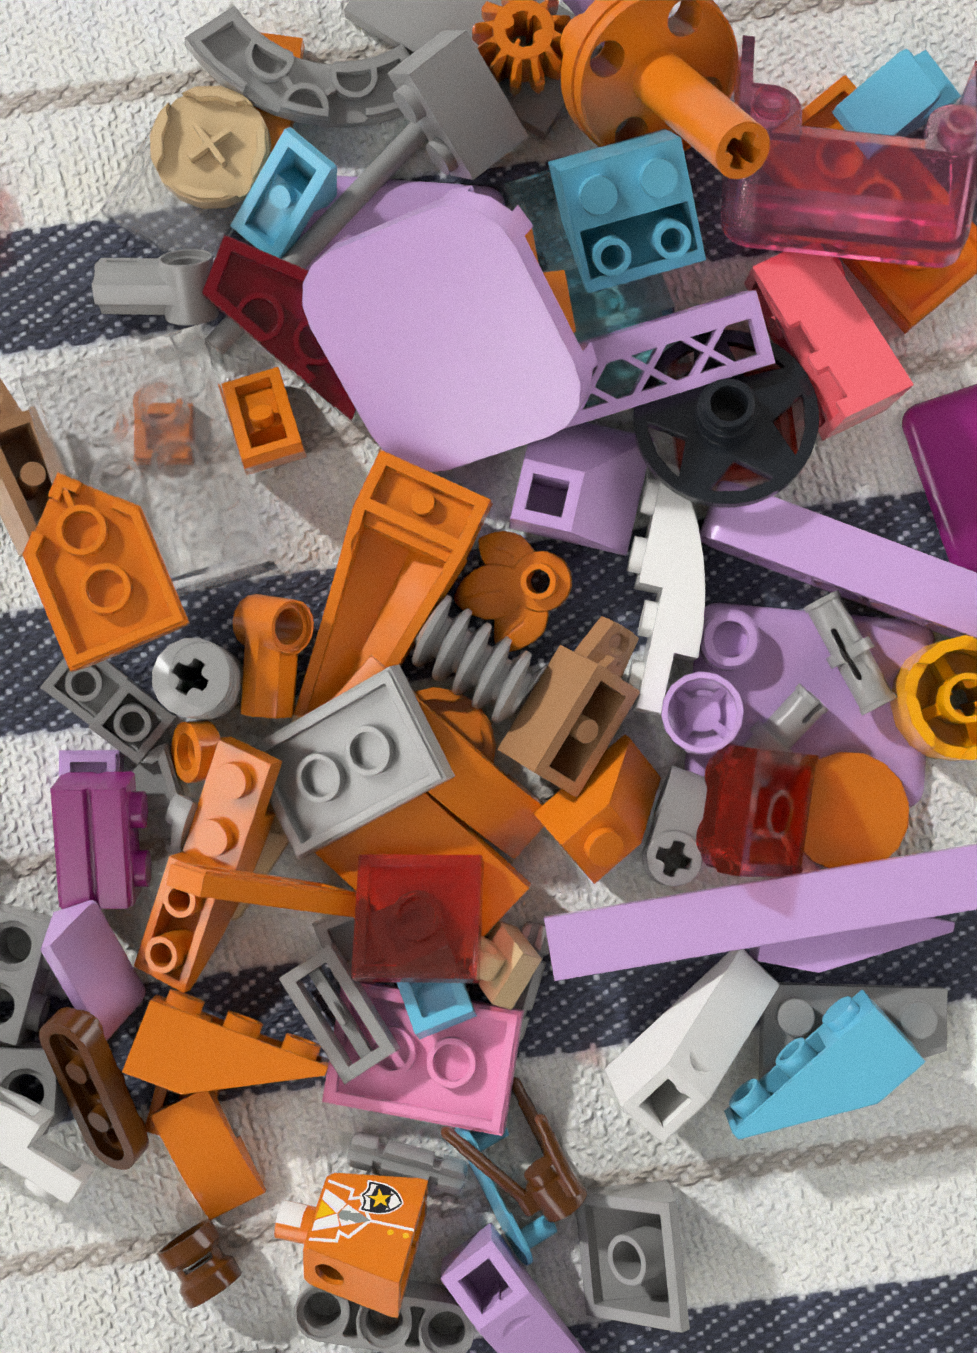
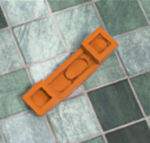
[333,654,544,859]

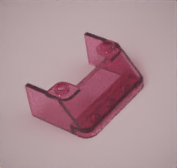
[721,35,977,268]

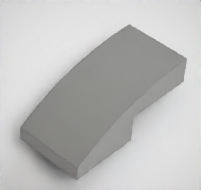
[40,658,176,765]

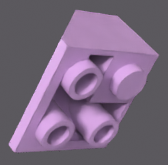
[509,422,653,556]

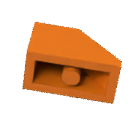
[533,734,661,884]

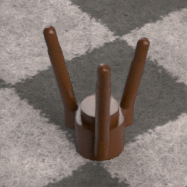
[441,1077,587,1222]

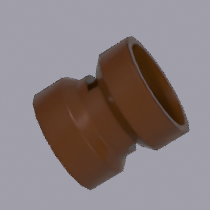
[156,1219,242,1309]

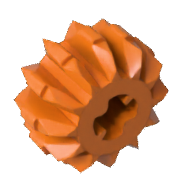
[472,0,571,97]

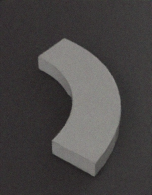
[185,6,410,128]

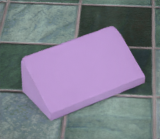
[40,900,146,1041]

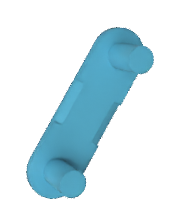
[455,1127,557,1266]

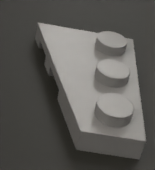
[759,982,948,1080]

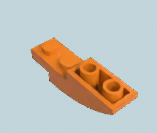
[134,737,283,993]

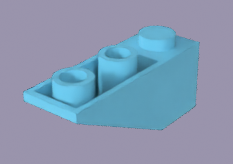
[724,989,925,1140]

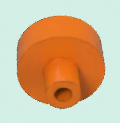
[171,720,227,783]

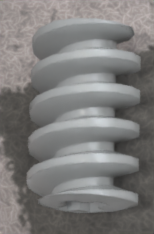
[412,595,548,724]
[152,638,243,720]

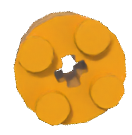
[890,635,977,761]

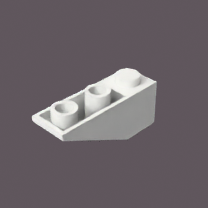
[605,949,780,1143]

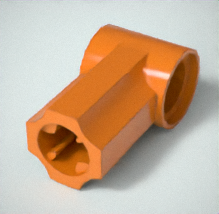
[232,594,314,719]

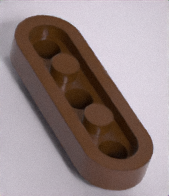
[39,1007,149,1170]

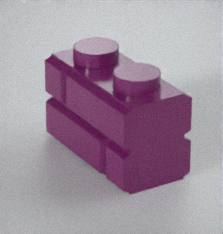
[50,771,152,909]

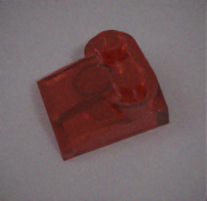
[696,744,819,877]

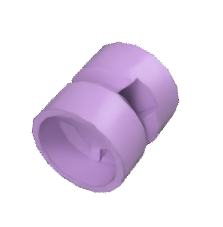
[661,672,744,755]

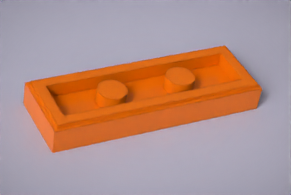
[166,861,359,918]

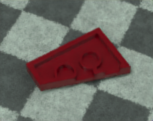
[202,235,356,422]

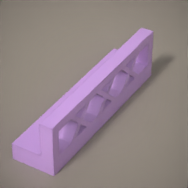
[561,290,776,430]

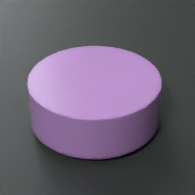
[699,609,761,671]

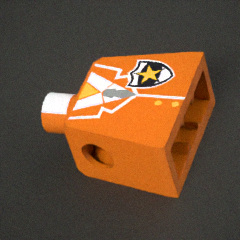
[274,1173,428,1318]

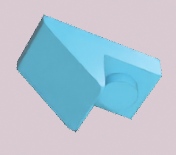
[832,49,961,160]
[230,127,337,259]

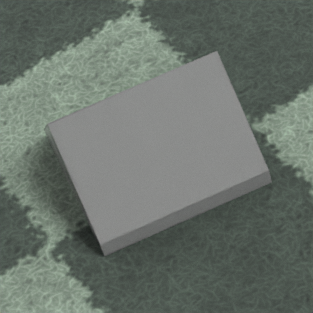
[576,1180,690,1333]

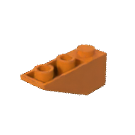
[122,989,329,1095]

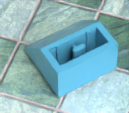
[548,129,706,293]

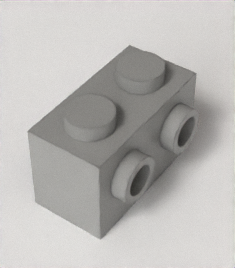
[387,30,529,180]

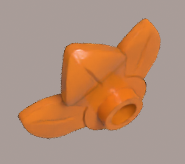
[454,531,572,652]

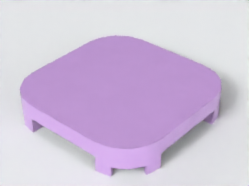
[302,185,598,472]

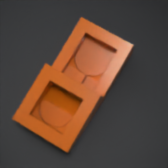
[150,1091,266,1220]

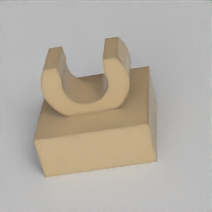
[458,921,542,1010]

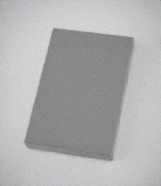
[252,665,455,860]

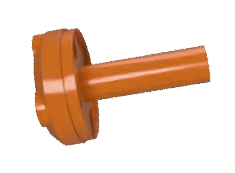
[560,0,770,179]

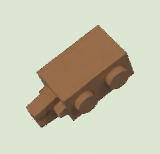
[0,378,68,557]
[497,616,641,797]

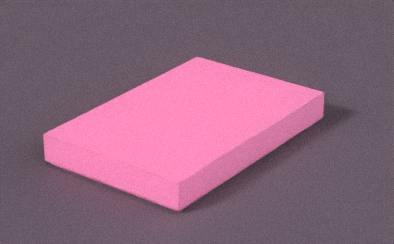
[322,980,524,1136]

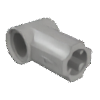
[92,249,219,325]

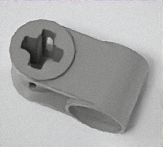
[641,765,730,887]

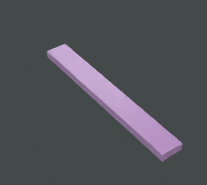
[544,843,977,981]

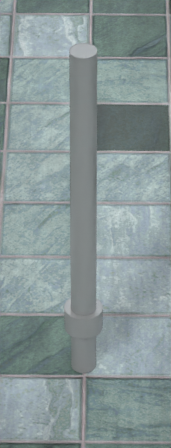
[205,122,428,355]

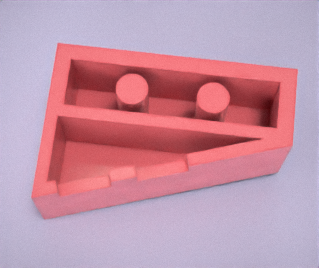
[744,236,914,441]

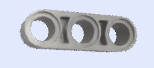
[294,1280,475,1353]

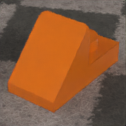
[221,367,307,474]

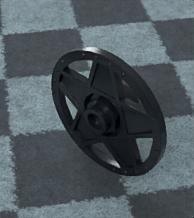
[633,330,819,508]

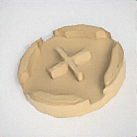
[150,85,271,209]

